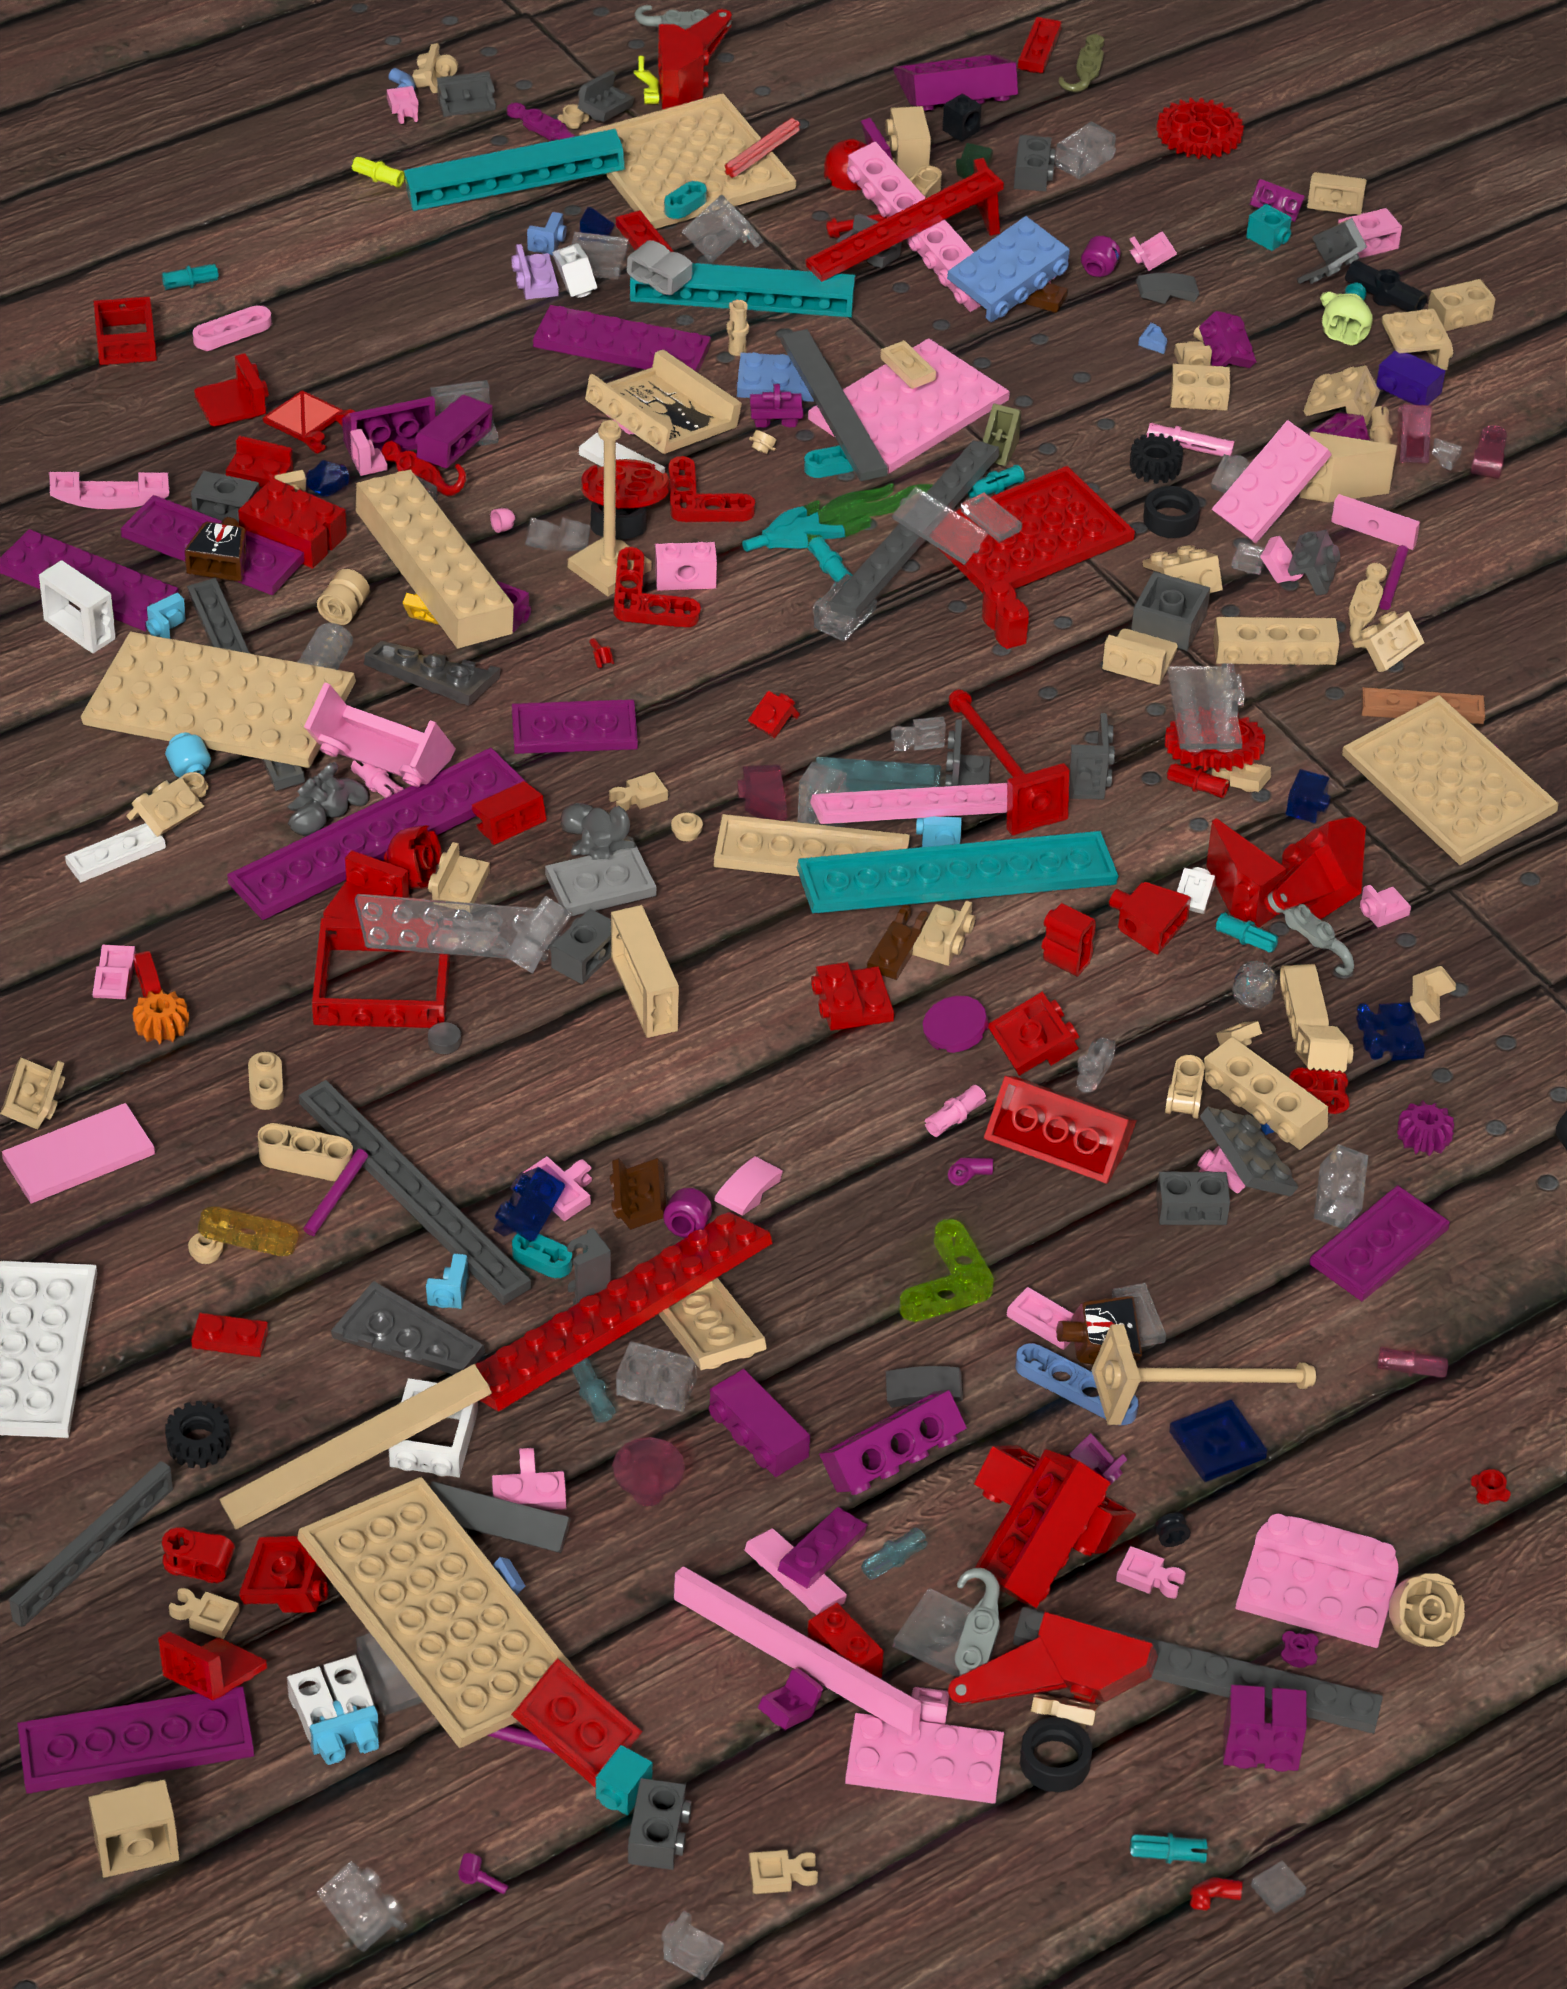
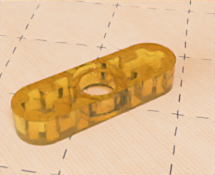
[198,1206,299,1256]

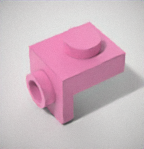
[1129,231,1177,271]

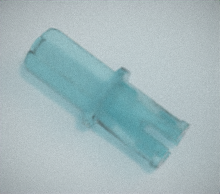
[571,1358,616,1423]
[861,1528,927,1579]

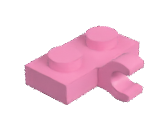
[521,1156,592,1222]
[492,1448,566,1511]

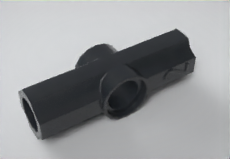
[1345,260,1428,312]

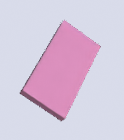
[2,1103,155,1204]

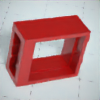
[93,296,157,365]

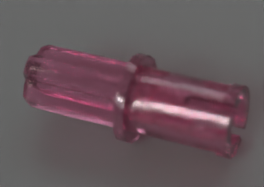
[1377,1347,1448,1378]

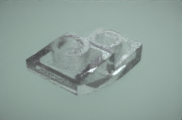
[525,518,591,551]

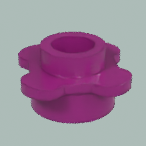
[1281,1631,1319,1668]

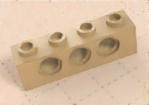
[1213,617,1339,665]
[1204,1037,1328,1150]

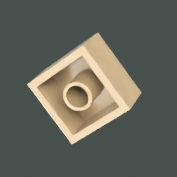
[885,106,931,179]
[88,1779,179,1878]

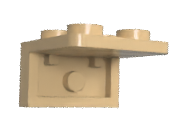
[1382,309,1453,370]
[1142,545,1223,593]
[1102,629,1177,685]

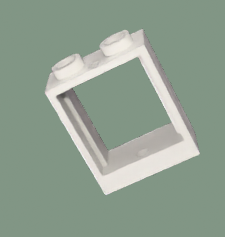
[39,560,116,653]
[389,1378,478,1478]

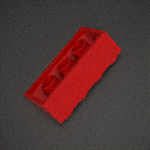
[983,1076,1137,1184]
[974,1445,1136,1556]
[975,1449,1111,1608]

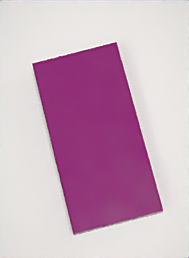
[512,699,638,754]
[1310,1185,1450,1302]

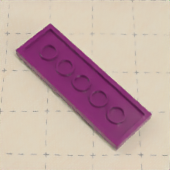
[533,305,711,373]
[121,495,304,596]
[0,529,179,632]
[17,1686,254,1794]

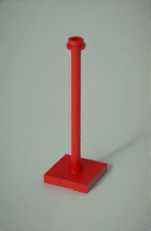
[826,158,1000,239]
[949,689,1070,836]

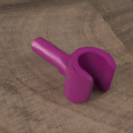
[458,1853,509,1895]

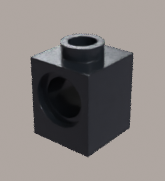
[942,93,982,142]

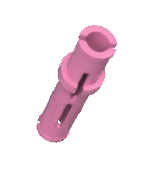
[1147,422,1234,459]

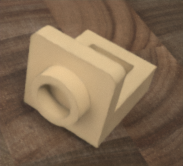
[1410,966,1456,1024]

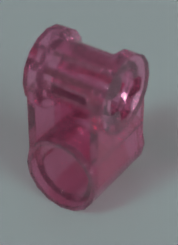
[1471,425,1507,479]

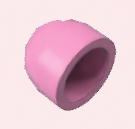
[490,508,515,533]

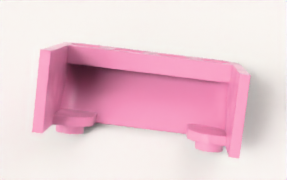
[304,682,456,787]

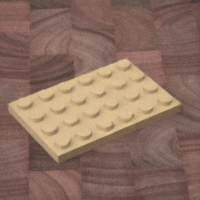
[1342,695,1558,865]

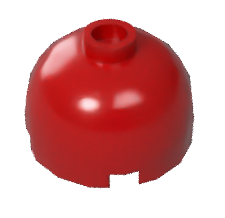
[824,139,867,191]
[384,825,442,889]

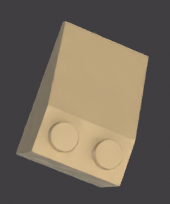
[1299,431,1397,502]

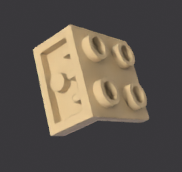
[1307,172,1367,215]
[1303,365,1380,426]

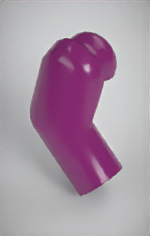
[948,1158,993,1186]

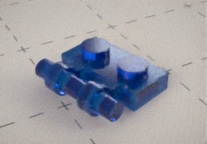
[1356,1002,1425,1061]

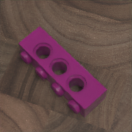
[819,1390,967,1495]

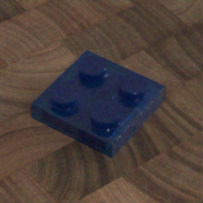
[1169,1399,1267,1483]

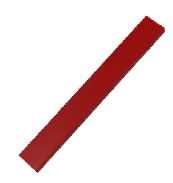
[806,167,1004,282]

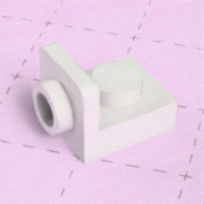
[1177,867,1215,914]

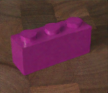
[415,395,493,469]
[709,1368,810,1478]

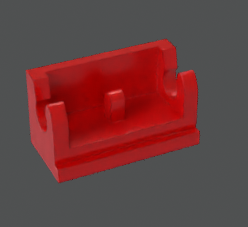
[472,781,547,845]

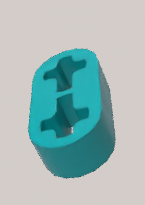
[664,181,707,219]
[804,445,853,478]
[512,1231,572,1278]

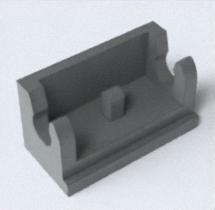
[437,71,495,117]
[567,1228,611,1305]

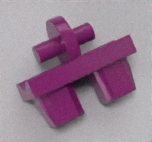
[1249,179,1305,222]
[750,383,803,428]

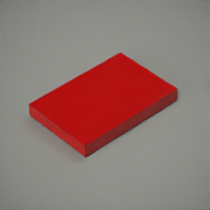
[511,1658,642,1788]

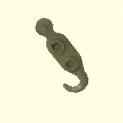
[1059,34,1104,92]

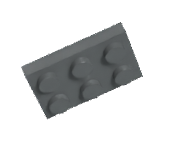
[1200,1107,1298,1197]

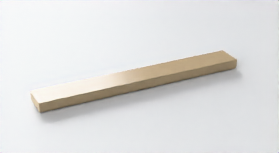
[219,1364,492,1530]

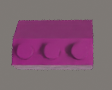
[342,396,435,461]

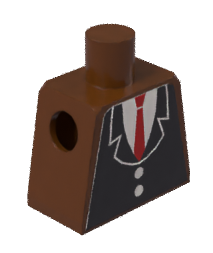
[185,517,247,582]
[1056,1296,1142,1365]

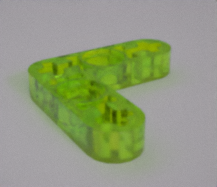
[899,1219,994,1322]

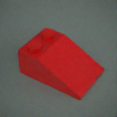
[1206,818,1287,927]

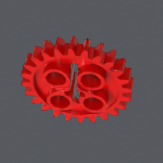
[1156,98,1244,159]
[1165,710,1266,772]

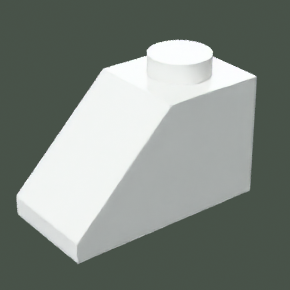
[552,243,597,298]

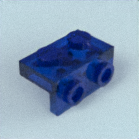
[493,1167,565,1242]

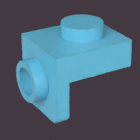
[916,816,961,847]

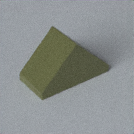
[982,403,1021,467]

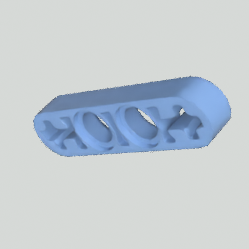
[1015,1343,1138,1425]

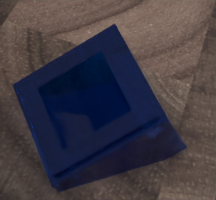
[580,207,614,243]

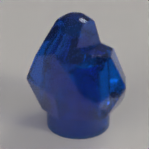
[305,460,349,497]

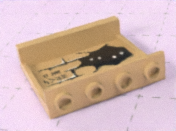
[585,350,742,454]

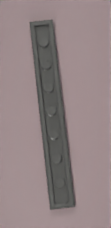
[781,329,888,481]

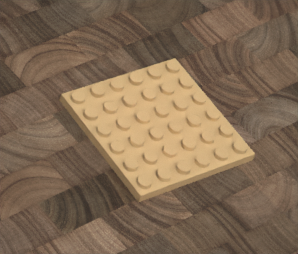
[579,93,796,229]

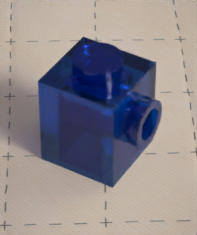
[1286,769,1331,823]

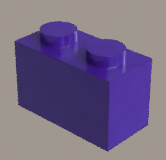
[1376,350,1445,409]

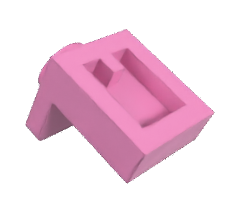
[350,429,387,476]
[1260,536,1305,583]
[1360,885,1411,928]
[1197,1146,1245,1194]

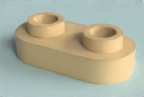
[248,1052,284,1110]

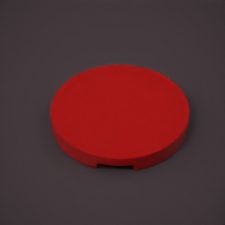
[581,459,669,508]

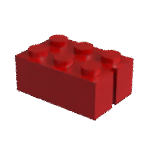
[238,478,347,569]

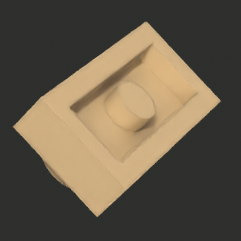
[880,340,936,389]

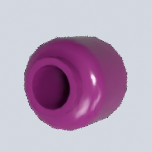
[1081,236,1121,277]
[663,1188,712,1238]

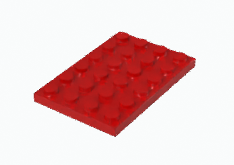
[928,466,1135,593]

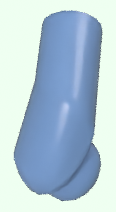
[389,68,415,89]

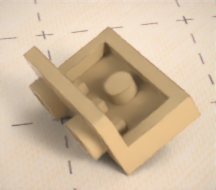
[126,778,204,837]
[0,1058,65,1130]

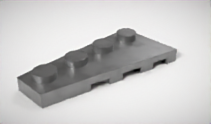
[364,641,500,706]
[331,1281,485,1374]

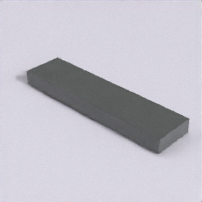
[430,1481,571,1553]

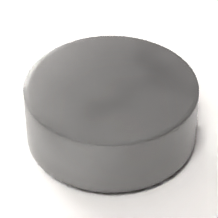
[428,1022,461,1054]

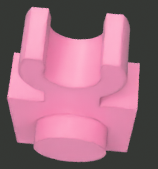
[387,86,419,124]
[1116,1546,1186,1598]

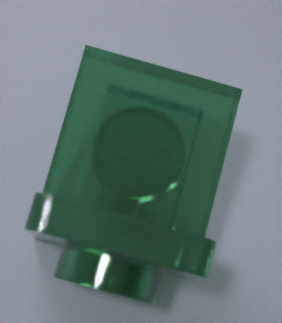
[955,143,993,179]

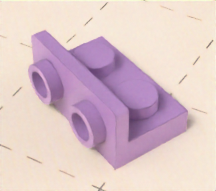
[511,244,558,300]

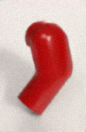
[1189,1877,1243,1910]

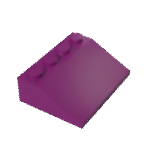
[893,54,1018,111]

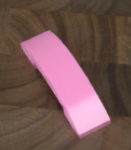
[49,472,169,509]

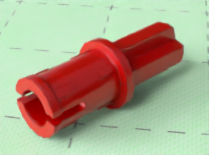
[1167,764,1229,799]

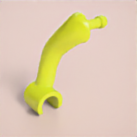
[634,55,659,104]

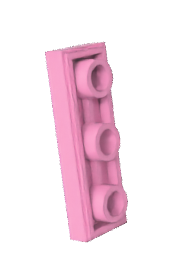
[1331,494,1420,550]
[744,1528,847,1615]

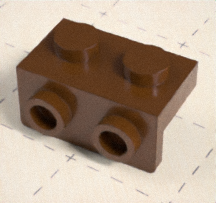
[610,1158,666,1230]

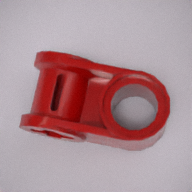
[1289,1067,1350,1114]
[162,1527,235,1583]

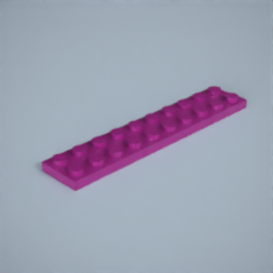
[227,748,526,921]

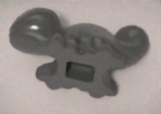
[288,762,369,836]
[560,803,636,860]

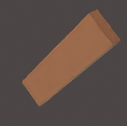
[1361,688,1485,724]

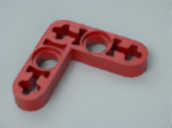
[669,456,755,522]
[613,547,701,628]

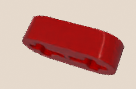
[133,951,161,998]

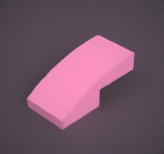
[93,945,136,999]
[714,1156,783,1216]

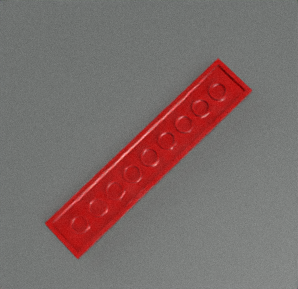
[475,1212,773,1412]

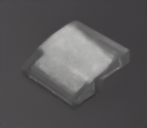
[572,232,629,280]

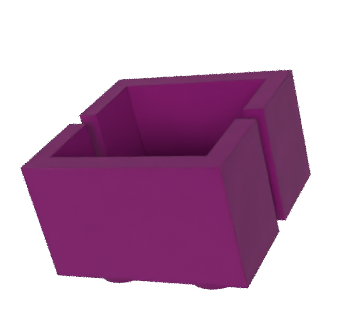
[1223,1685,1307,1772]

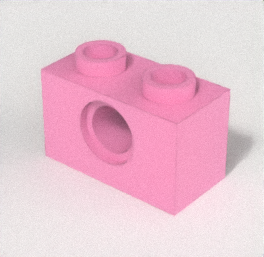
[1338,208,1402,259]
[655,542,717,591]

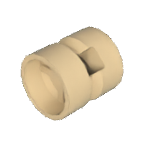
[317,569,370,625]

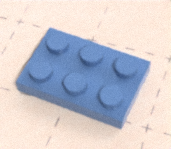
[737,352,815,402]

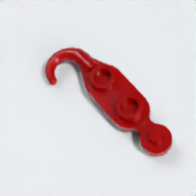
[382,441,466,496]

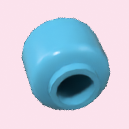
[165,732,211,778]

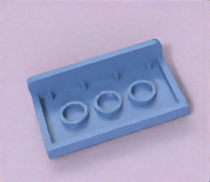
[947,216,1070,322]

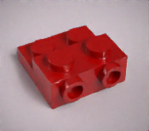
[811,962,894,1031]
[988,991,1080,1076]
[239,1536,328,1613]

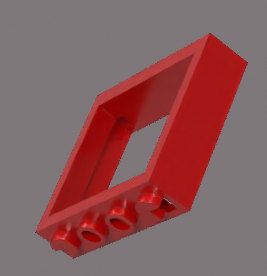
[312,918,451,1028]

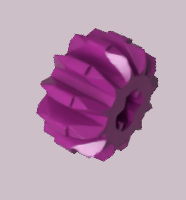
[1397,1100,1454,1157]

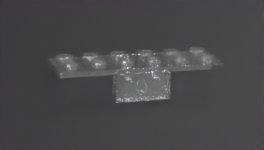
[1167,663,1244,752]
[355,894,549,961]

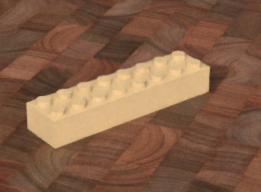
[356,470,514,648]

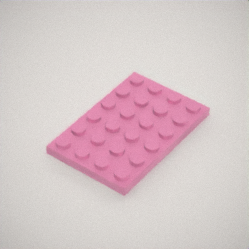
[808,338,1009,474]

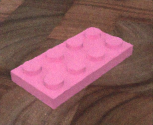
[1212,420,1332,544]
[845,1713,1004,1804]

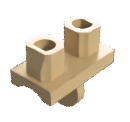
[413,43,458,93]

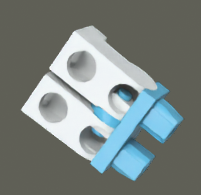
[287,1655,379,1765]

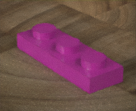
[777,1507,867,1589]

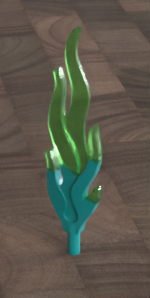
[742,483,934,552]

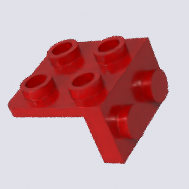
[194,353,269,426]

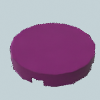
[922,996,989,1053]

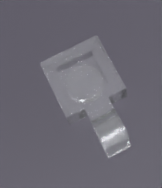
[891,717,946,751]

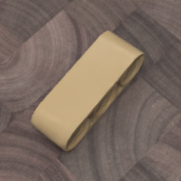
[1280,964,1329,1042]
[258,1123,353,1181]

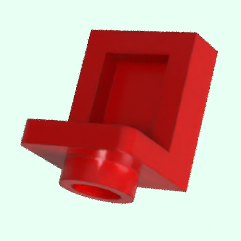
[747,691,800,739]

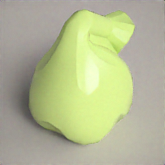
[1320,291,1373,345]

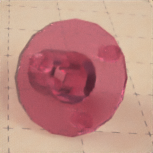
[613,1437,685,1506]

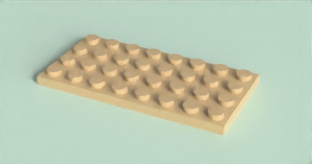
[81,632,356,768]
[297,1477,585,1749]

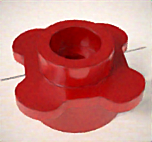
[1470,1469,1511,1505]

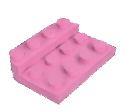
[1236,1514,1398,1648]

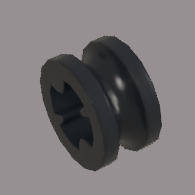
[1154,1513,1191,1547]

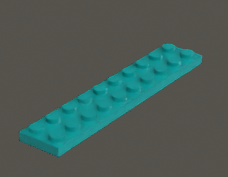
[797,831,1118,914]

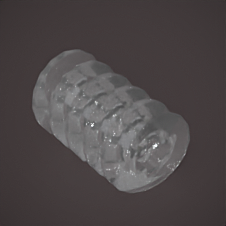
[298,623,353,670]

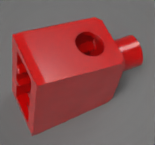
[1109,882,1191,955]

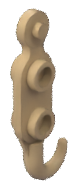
[1348,563,1387,649]

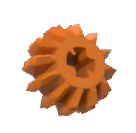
[133,989,189,1045]

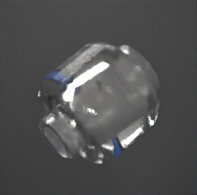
[1232,961,1277,1009]

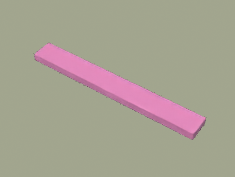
[810,783,1007,824]
[674,1566,921,1736]

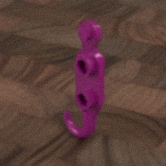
[507,103,575,141]

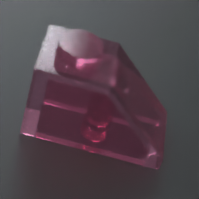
[1397,404,1432,464]
[737,764,787,821]

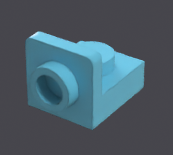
[146,593,186,639]
[426,1254,469,1309]

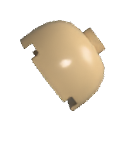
[1389,1574,1465,1647]

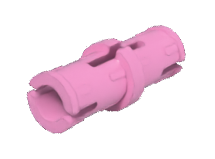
[351,760,403,798]
[925,1085,986,1137]

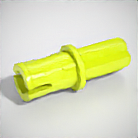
[352,157,405,188]

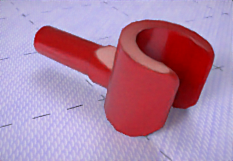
[589,638,614,668]

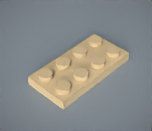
[659,1278,767,1370]

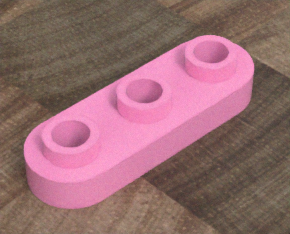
[193,306,272,351]

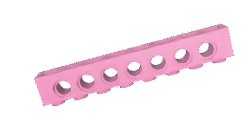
[847,142,982,312]

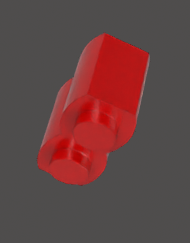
[982,580,1029,649]
[1041,903,1096,977]

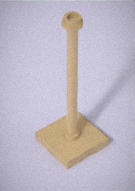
[568,420,651,596]
[1091,1325,1316,1425]

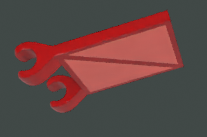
[262,390,355,453]

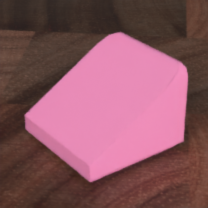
[911,1687,950,1725]

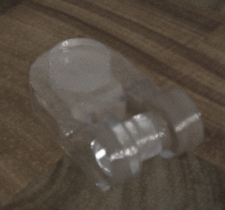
[1077,1037,1116,1092]

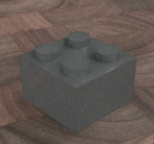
[1131,571,1210,651]

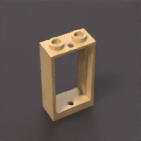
[611,905,679,1038]

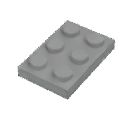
[545,846,656,918]

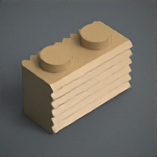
[1295,1024,1354,1073]

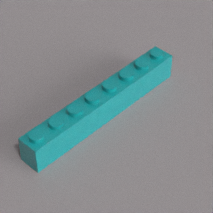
[404,129,625,211]
[630,263,855,318]

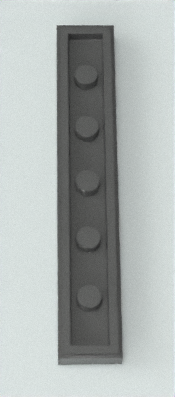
[9,1461,173,1627]

